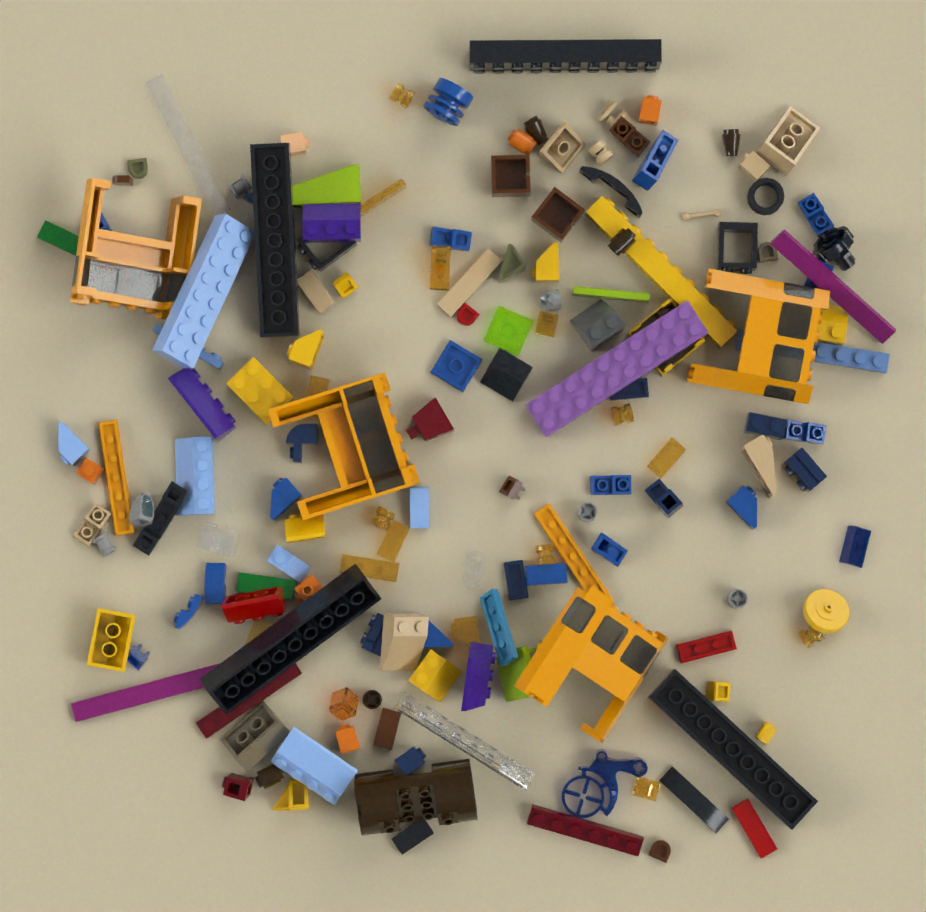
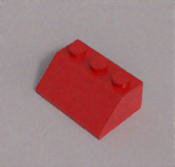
[221,586,287,624]

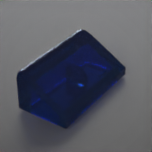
[839,525,871,568]

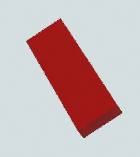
[676,631,737,663]
[731,798,777,859]

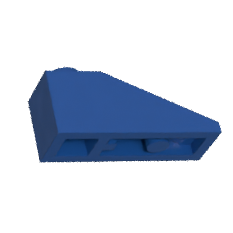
[632,130,678,191]

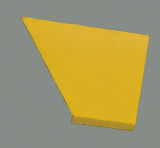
[272,779,310,811]

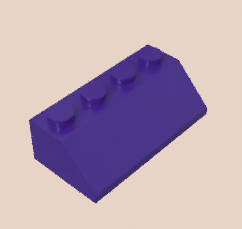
[168,368,236,442]

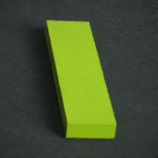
[572,286,650,303]

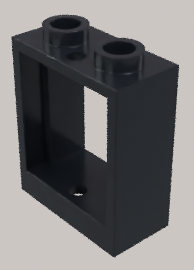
[717,222,758,274]
[297,235,357,272]

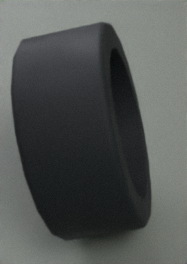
[747,178,785,216]

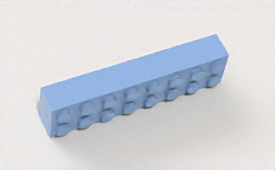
[152,214,255,369]

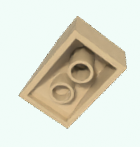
[756,106,821,176]
[740,435,777,498]
[380,613,429,671]

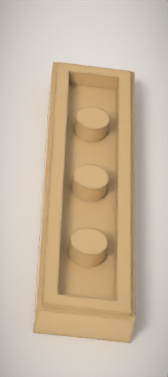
[437,248,502,317]

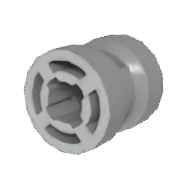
[578,502,598,522]
[727,589,748,609]

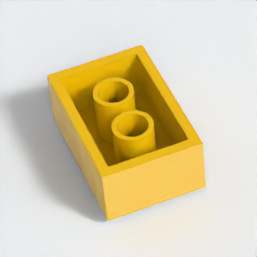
[226,357,295,426]

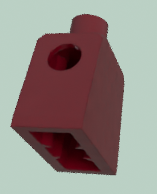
[406,398,454,441]

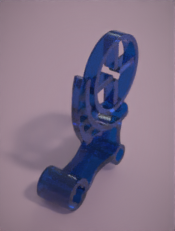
[562,749,648,818]

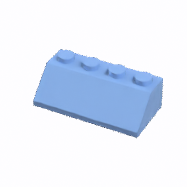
[175,436,215,516]
[271,727,358,805]

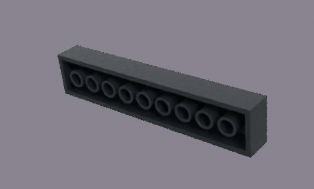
[469,39,662,74]
[250,142,300,337]
[199,563,381,714]
[648,669,818,830]

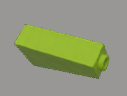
[292,164,361,208]

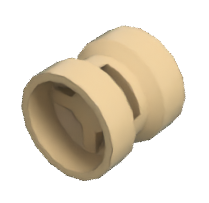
[588,139,614,166]

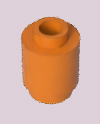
[507,129,537,155]

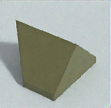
[498,244,526,283]

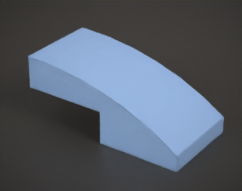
[410,487,430,529]

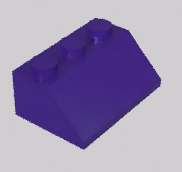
[302,203,361,243]
[461,642,496,711]

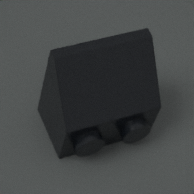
[480,348,533,402]

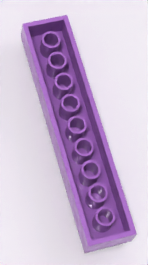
[525,300,709,437]

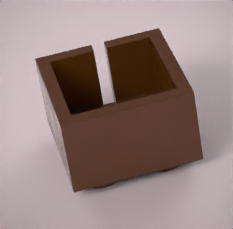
[491,155,531,197]
[531,187,585,243]

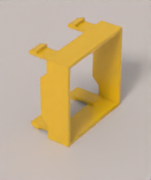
[627,298,706,377]

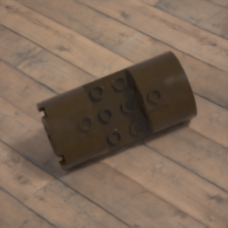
[354,758,478,836]

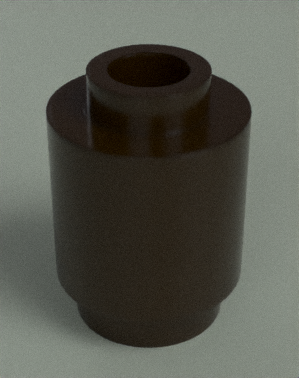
[608,228,636,256]
[255,764,285,789]

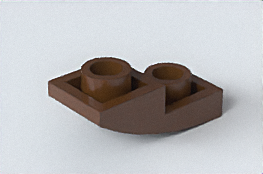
[609,116,650,157]

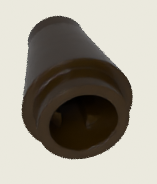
[524,115,548,145]
[722,129,741,156]

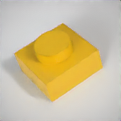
[332,272,358,299]

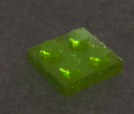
[483,306,534,356]

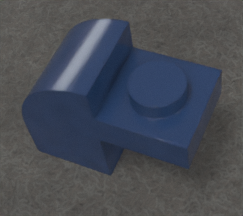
[286,424,318,463]
[645,478,683,518]

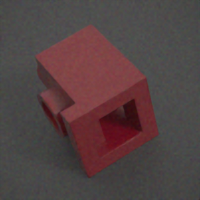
[222,773,254,801]

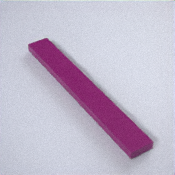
[770,229,896,344]
[71,663,220,722]

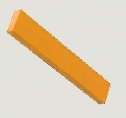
[98,420,135,536]
[534,503,612,598]

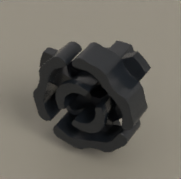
[813,226,856,271]

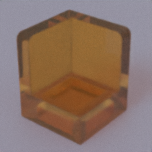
[329,687,359,721]

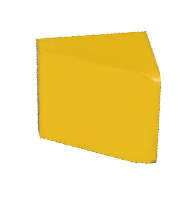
[706,681,731,702]
[755,722,777,745]

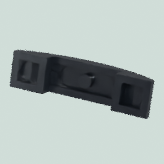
[579,166,643,218]
[133,481,188,556]
[659,767,729,833]

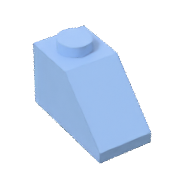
[58,422,91,466]
[267,545,310,582]

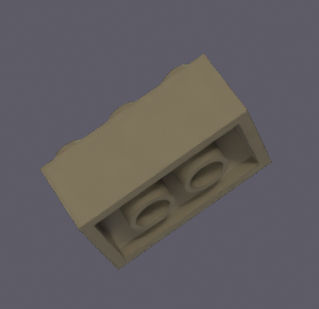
[220,701,290,772]

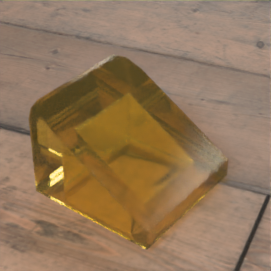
[535,311,558,337]
[633,777,660,801]

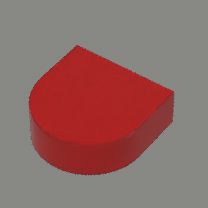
[457,303,480,326]

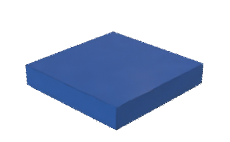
[430,340,483,392]

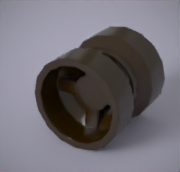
[362,690,382,709]

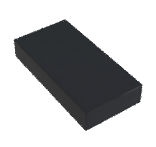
[391,819,434,855]

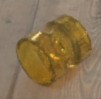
[389,83,415,109]
[611,403,634,426]
[370,506,395,531]
[535,544,556,565]
[798,625,825,649]

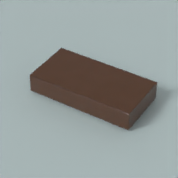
[373,708,402,750]

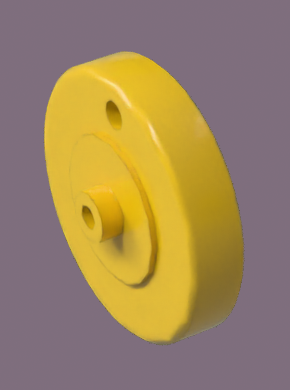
[803,589,850,634]

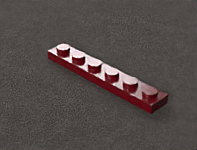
[196,663,302,739]
[527,804,644,856]

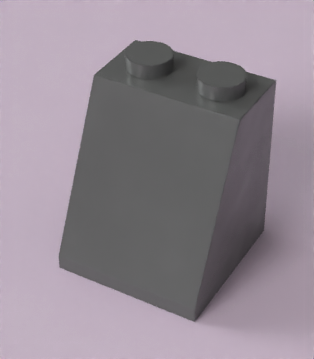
[570,299,625,352]

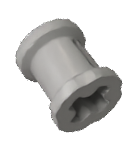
[227,174,252,199]
[93,532,117,557]

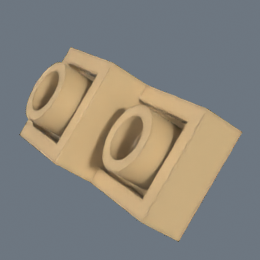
[297,270,335,314]
[73,503,111,547]

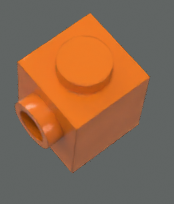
[294,574,323,603]

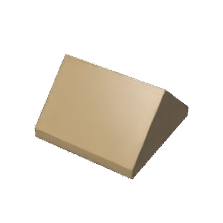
[539,122,585,173]

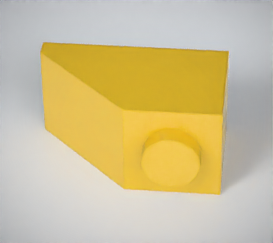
[532,242,559,283]

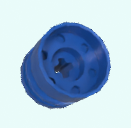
[423,78,474,126]

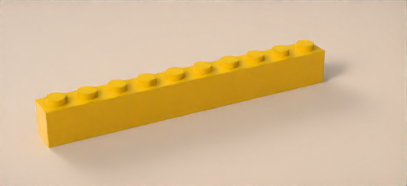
[585,196,737,349]

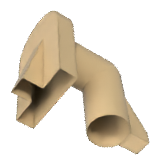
[597,99,631,127]

